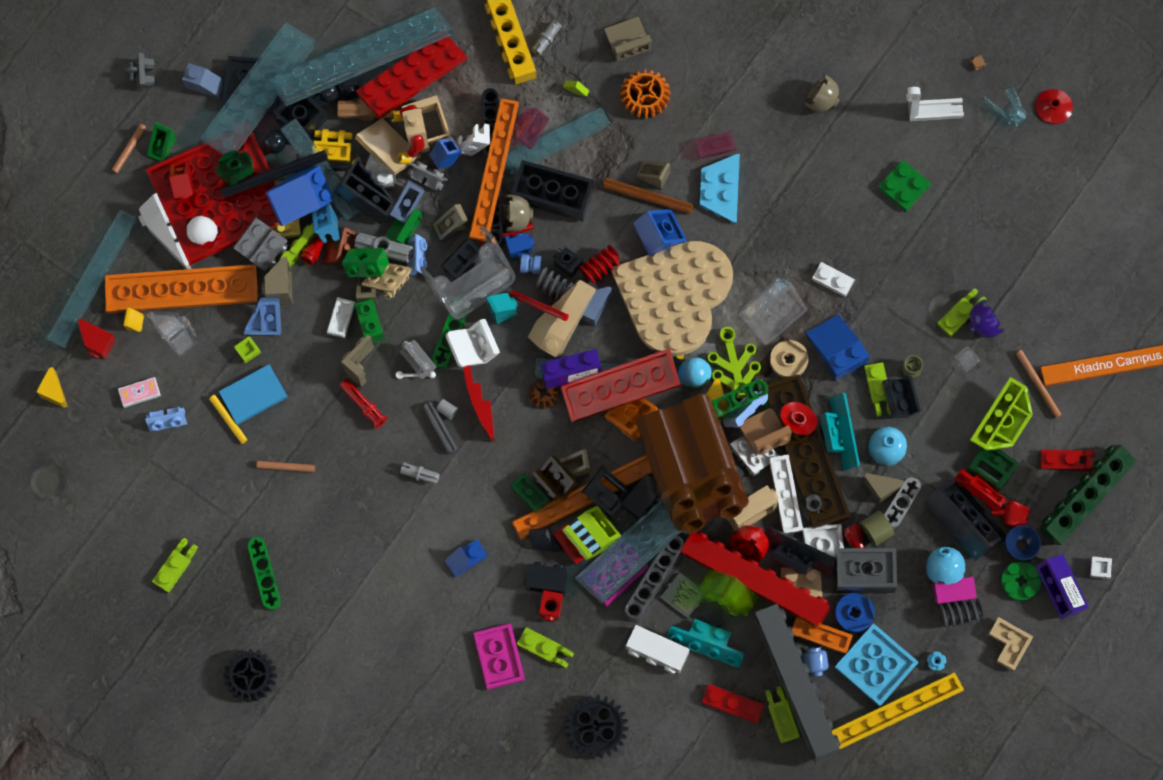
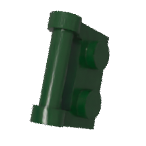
[967,448,1019,492]

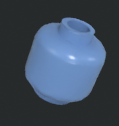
[801,647,829,677]

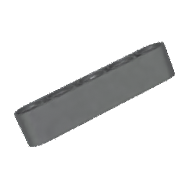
[625,535,684,622]

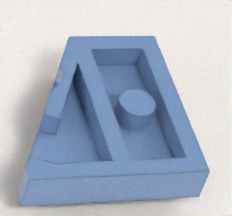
[244,298,281,335]

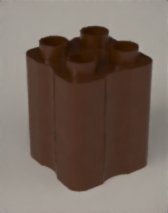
[636,394,749,533]

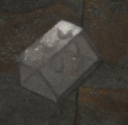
[738,276,808,346]
[147,311,197,357]

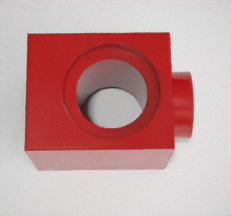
[539,590,563,622]

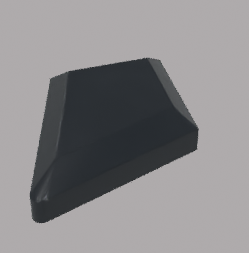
[529,527,563,553]

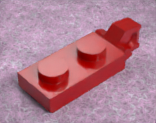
[954,469,1007,511]

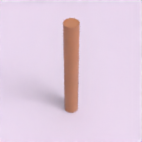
[111,123,146,174]
[257,461,315,473]

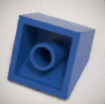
[633,209,687,255]

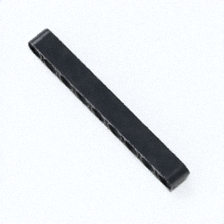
[482,88,503,251]

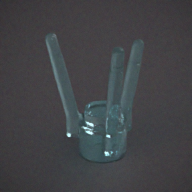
[984,86,1028,125]

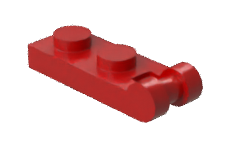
[1040,449,1095,471]

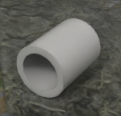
[436,399,458,419]

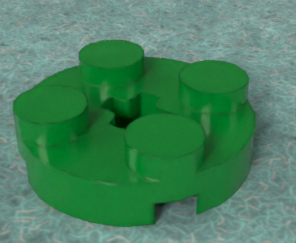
[1001,562,1041,602]

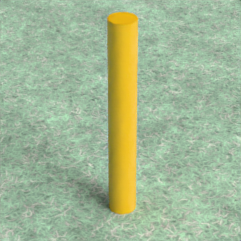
[209,395,248,444]

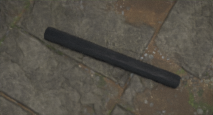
[221,150,328,198]

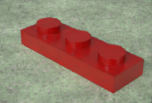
[702,684,764,724]

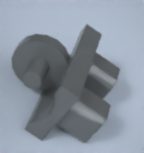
[124,53,155,91]

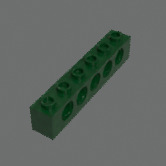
[1038,445,1137,545]

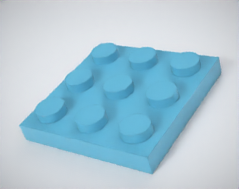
[835,623,919,707]

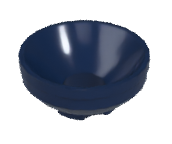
[1005,525,1041,561]

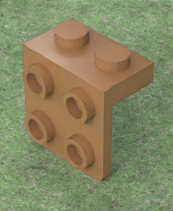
[739,409,792,456]

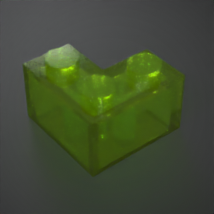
[699,569,758,616]

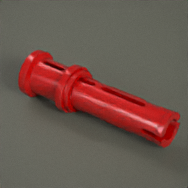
[339,378,388,429]

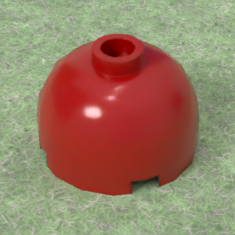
[729,525,769,563]

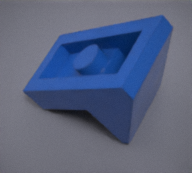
[445,539,488,578]

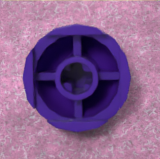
[968,299,1004,338]

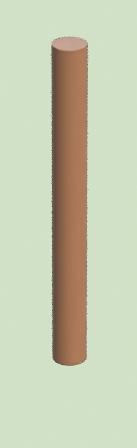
[1015,350,1062,419]

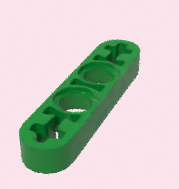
[432,299,469,370]
[248,537,281,611]

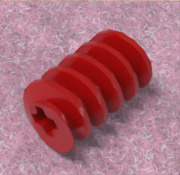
[578,244,620,284]

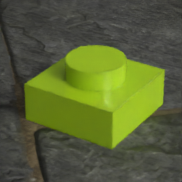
[234,336,261,363]

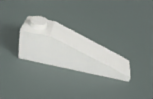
[138,193,191,269]

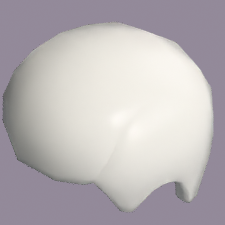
[187,216,218,245]

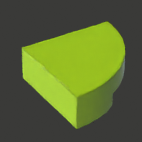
[563,81,589,96]

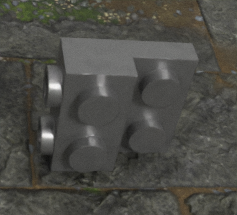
[233,217,288,271]

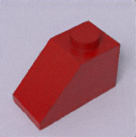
[169,161,193,199]
[78,318,116,359]

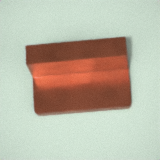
[322,227,358,268]

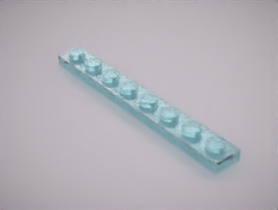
[47,210,138,349]

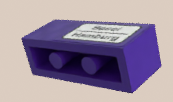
[540,349,601,389]
[1036,554,1089,620]

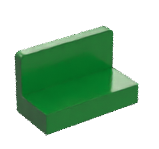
[385,209,422,245]

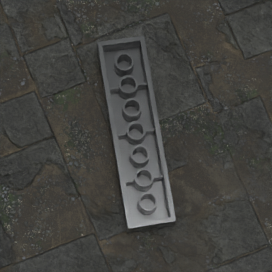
[755,604,841,766]

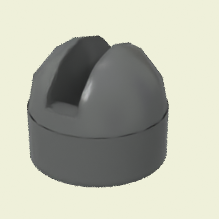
[805,494,822,511]

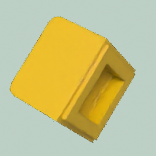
[123,308,144,333]

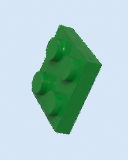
[878,160,932,212]

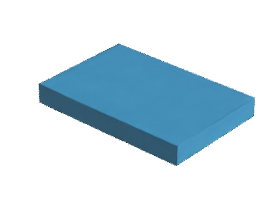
[219,364,288,425]

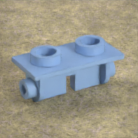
[407,234,427,275]
[145,406,187,432]

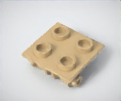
[361,263,413,300]

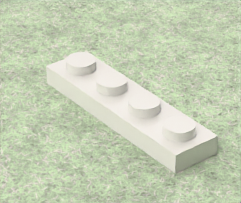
[769,455,803,534]

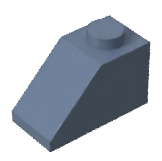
[182,63,225,98]
[390,179,425,224]
[581,286,612,326]

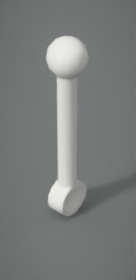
[396,371,436,379]

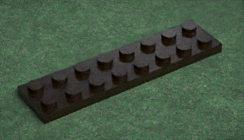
[767,374,851,529]

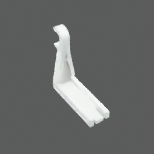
[906,87,964,121]

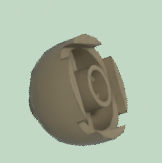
[804,74,840,112]
[502,194,533,232]

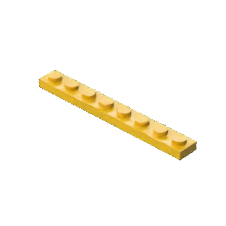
[832,672,964,750]

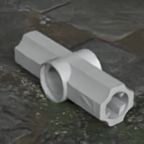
[354,233,413,263]

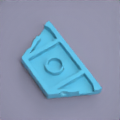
[700,154,740,225]

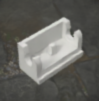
[457,124,490,156]

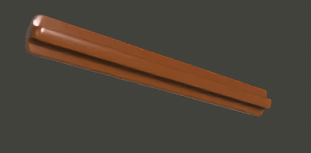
[603,178,693,214]

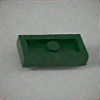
[510,473,550,514]

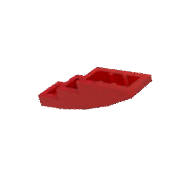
[463,365,495,442]

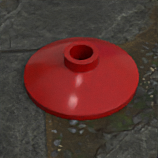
[1035,89,1073,125]
[780,402,817,435]

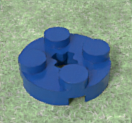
[835,593,875,633]

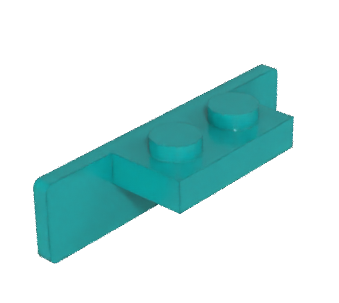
[820,393,860,471]
[666,619,744,668]

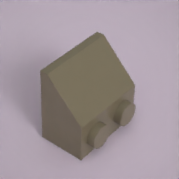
[262,257,293,305]

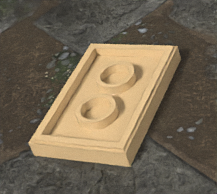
[355,118,421,176]

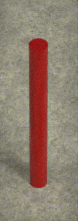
[509,290,569,321]

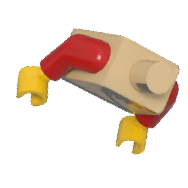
[390,105,429,164]

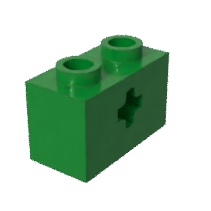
[342,248,389,278]
[355,299,385,343]

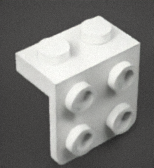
[445,319,500,367]

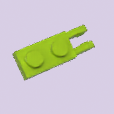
[280,223,318,267]
[937,288,987,337]
[864,362,891,417]
[152,538,198,593]
[517,627,574,668]
[765,686,800,744]

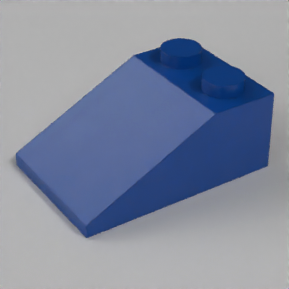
[265,166,334,226]
[806,315,870,381]

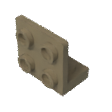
[605,17,652,62]
[342,335,374,387]

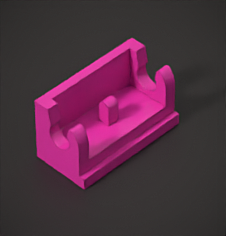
[932,577,977,604]

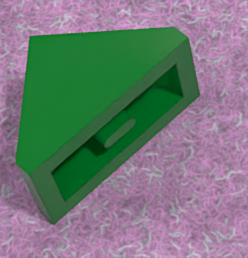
[147,122,176,162]

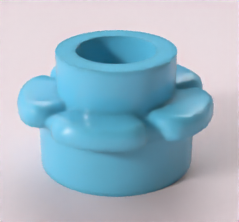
[927,651,946,671]

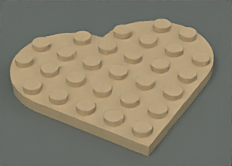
[611,241,733,356]

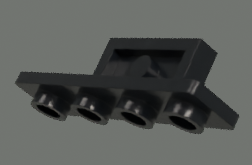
[765,526,836,576]

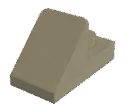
[433,204,468,240]

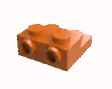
[605,398,658,442]

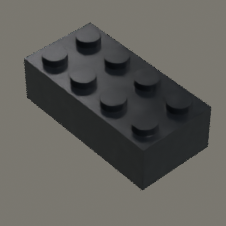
[511,160,594,222]

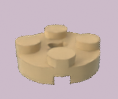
[770,340,808,378]

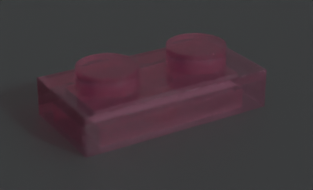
[695,131,736,160]

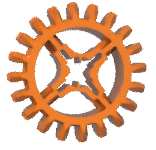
[620,69,671,119]

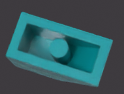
[486,293,518,325]

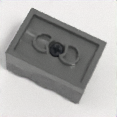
[835,548,897,593]

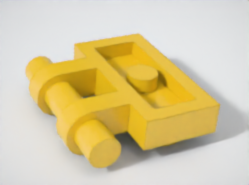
[312,129,353,163]

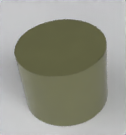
[859,510,895,547]

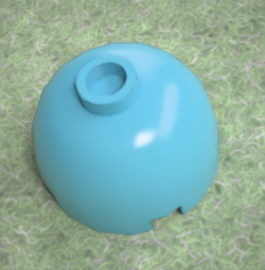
[868,426,907,466]
[926,547,965,585]

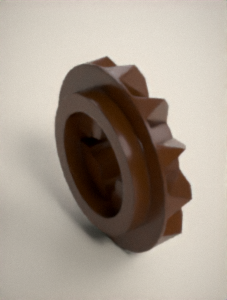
[529,379,559,409]

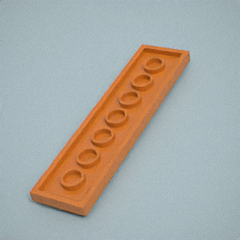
[105,264,258,314]

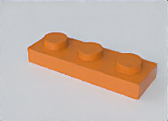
[792,617,853,655]

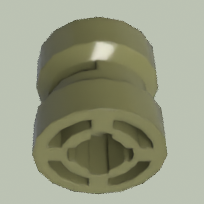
[902,355,923,379]

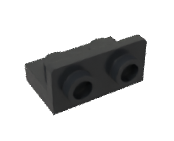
[882,376,921,418]

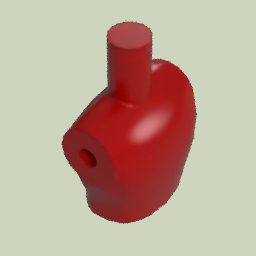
[992,501,1030,528]

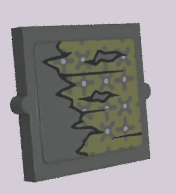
[660,573,707,619]

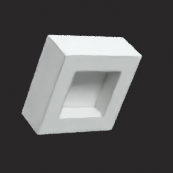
[1090,556,1112,579]

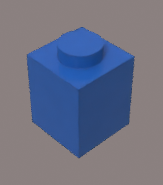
[429,138,462,169]

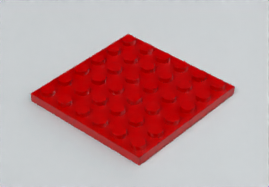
[146,124,280,265]

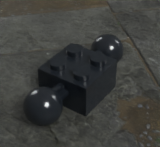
[262,79,339,154]

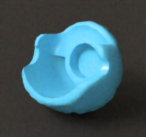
[678,357,712,388]

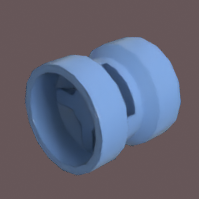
[520,254,541,275]

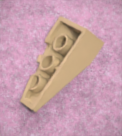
[528,280,596,357]

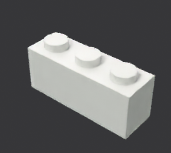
[626,625,690,674]

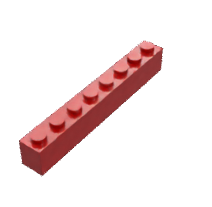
[681,531,830,629]

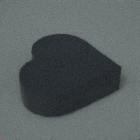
[700,601,724,627]

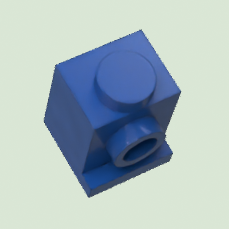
[505,233,535,259]

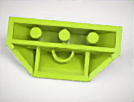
[970,377,1033,451]

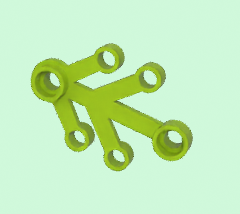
[707,327,761,399]

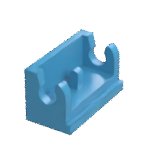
[312,203,340,243]

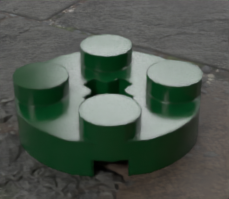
[215,150,254,185]

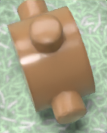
[970,55,986,71]

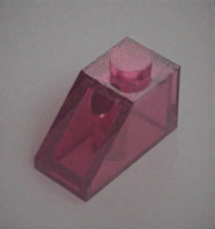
[515,108,549,150]

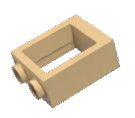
[401,95,451,153]
[727,485,778,531]

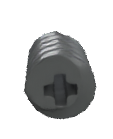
[536,267,573,301]
[940,598,983,628]

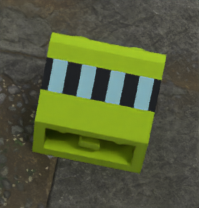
[562,506,621,560]

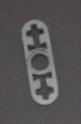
[884,477,921,529]

